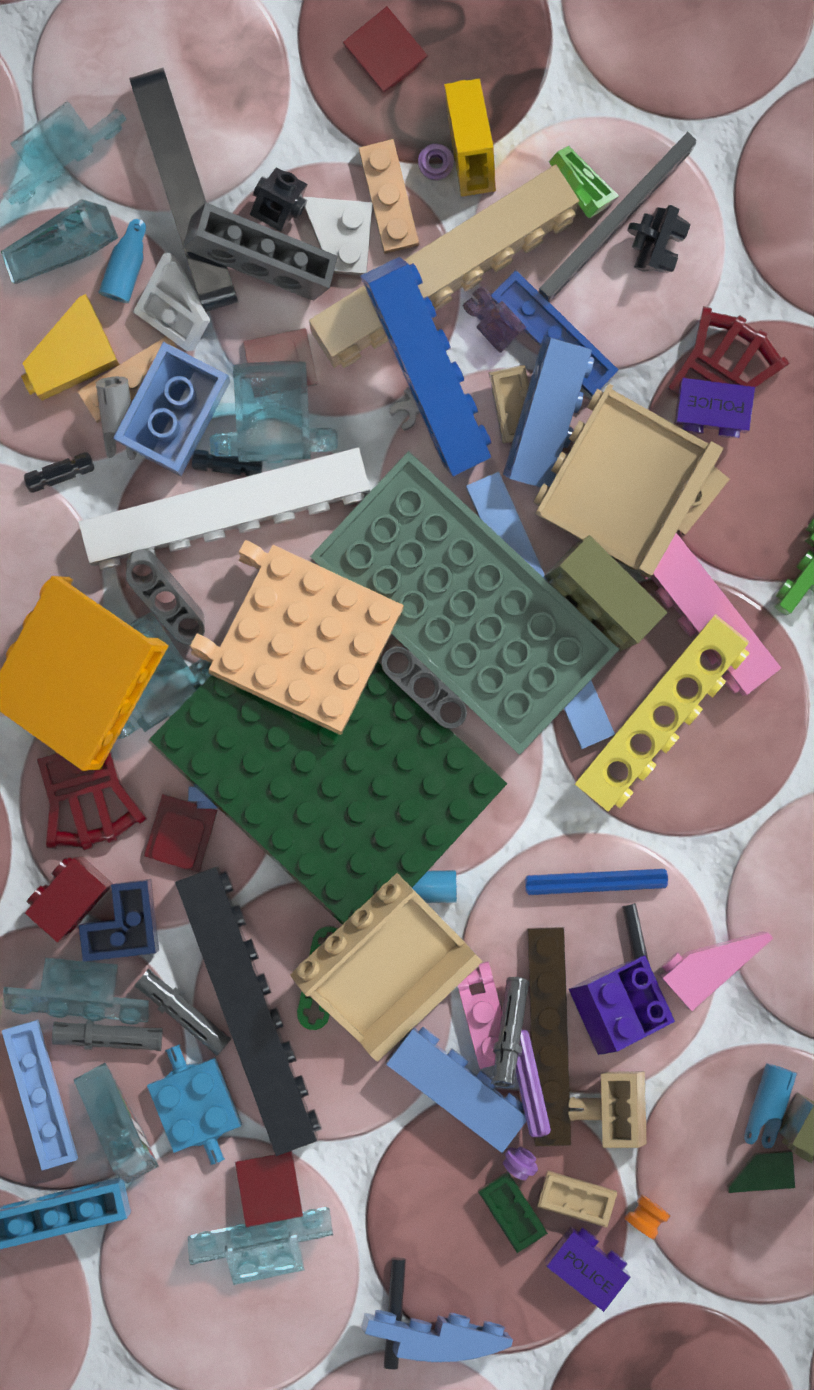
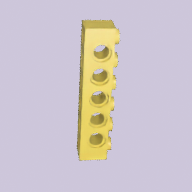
[575,614,749,812]

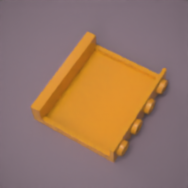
[0,576,169,771]

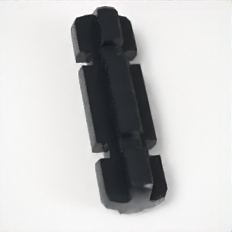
[192,449,263,476]
[24,452,94,493]

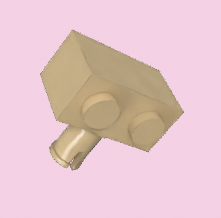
[569,1071,647,1148]

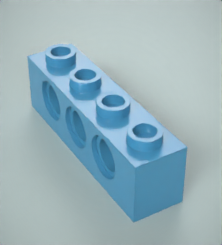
[0,1177,131,1249]

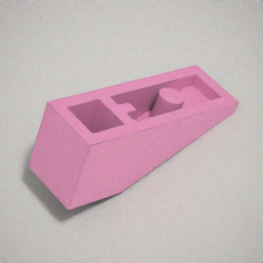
[660,931,773,1011]

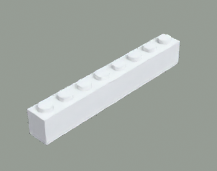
[78,447,370,570]

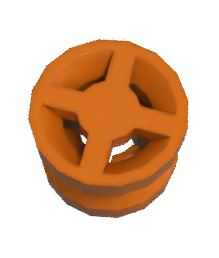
[625,1194,671,1240]

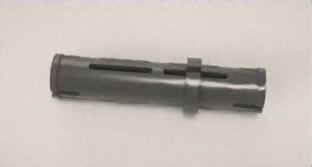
[134,969,232,1056]
[491,977,529,1088]
[52,1021,163,1051]

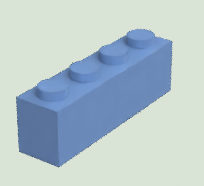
[503,335,594,487]
[386,1027,526,1153]

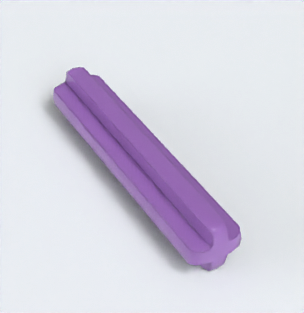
[516,1030,551,1137]

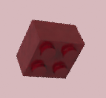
[25,856,113,943]

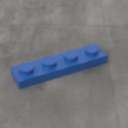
[490,270,619,397]

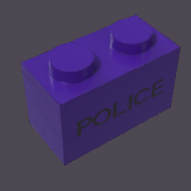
[675,378,755,438]
[544,1226,631,1312]

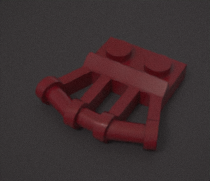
[668,306,790,395]
[37,751,147,851]

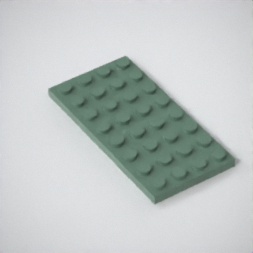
[310,451,620,755]

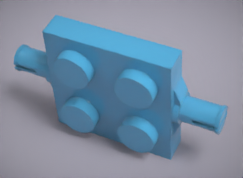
[147,1045,242,1165]

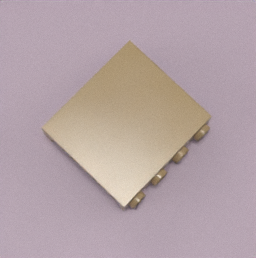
[533,384,724,578]
[290,873,483,1062]

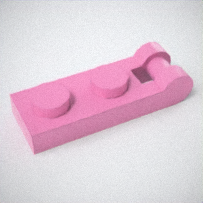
[458,961,502,1069]

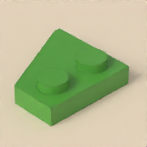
[549,146,619,219]

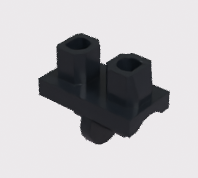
[627,205,691,273]

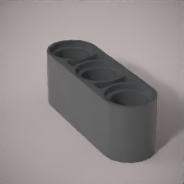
[126,549,205,645]
[381,646,467,729]

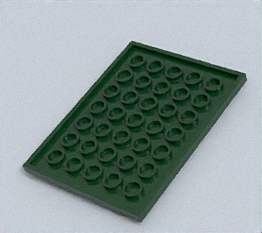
[148,661,508,925]

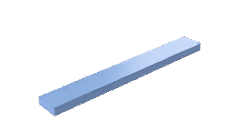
[466,472,615,749]

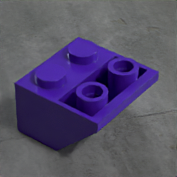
[568,955,675,1055]

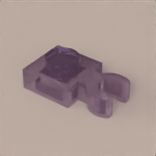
[462,286,526,353]

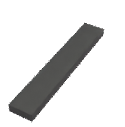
[538,131,697,302]

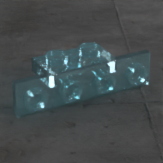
[3,101,126,205]
[3,958,150,1025]
[188,1207,333,1285]

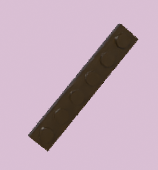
[527,927,571,1146]

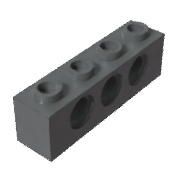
[182,202,338,301]

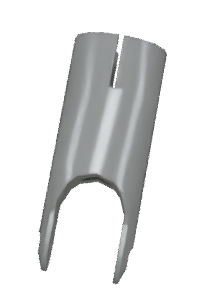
[96,376,137,460]

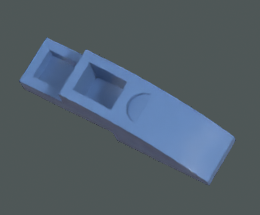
[361,1310,513,1362]

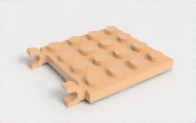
[190,540,404,735]

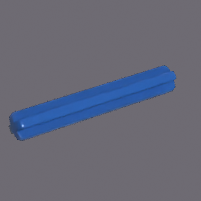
[525,869,668,895]

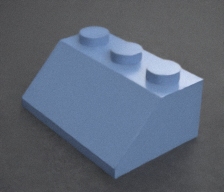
[113,342,231,476]

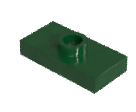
[478,1171,548,1253]

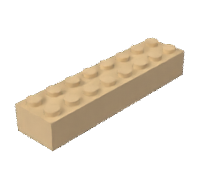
[309,164,579,368]

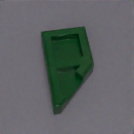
[727,1150,796,1193]

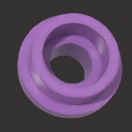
[418,144,454,180]
[503,1147,538,1180]

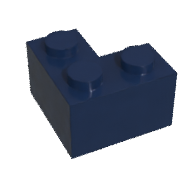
[79,879,160,962]

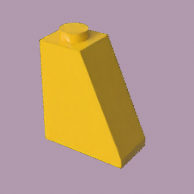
[444,78,496,197]
[21,294,120,401]

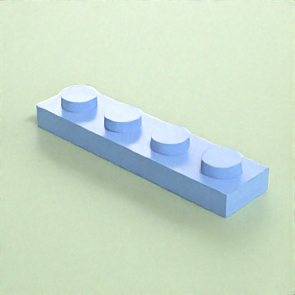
[2,1019,78,1170]

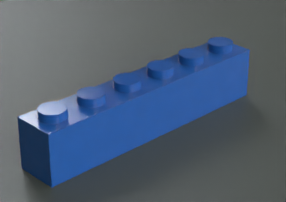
[360,256,492,476]

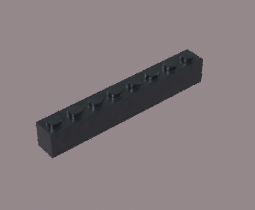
[175,866,322,1156]

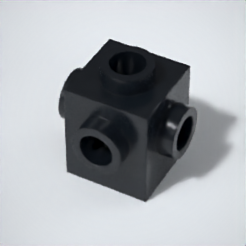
[250,167,308,232]

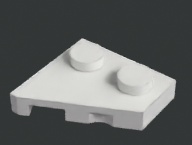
[303,197,372,276]
[133,253,210,351]

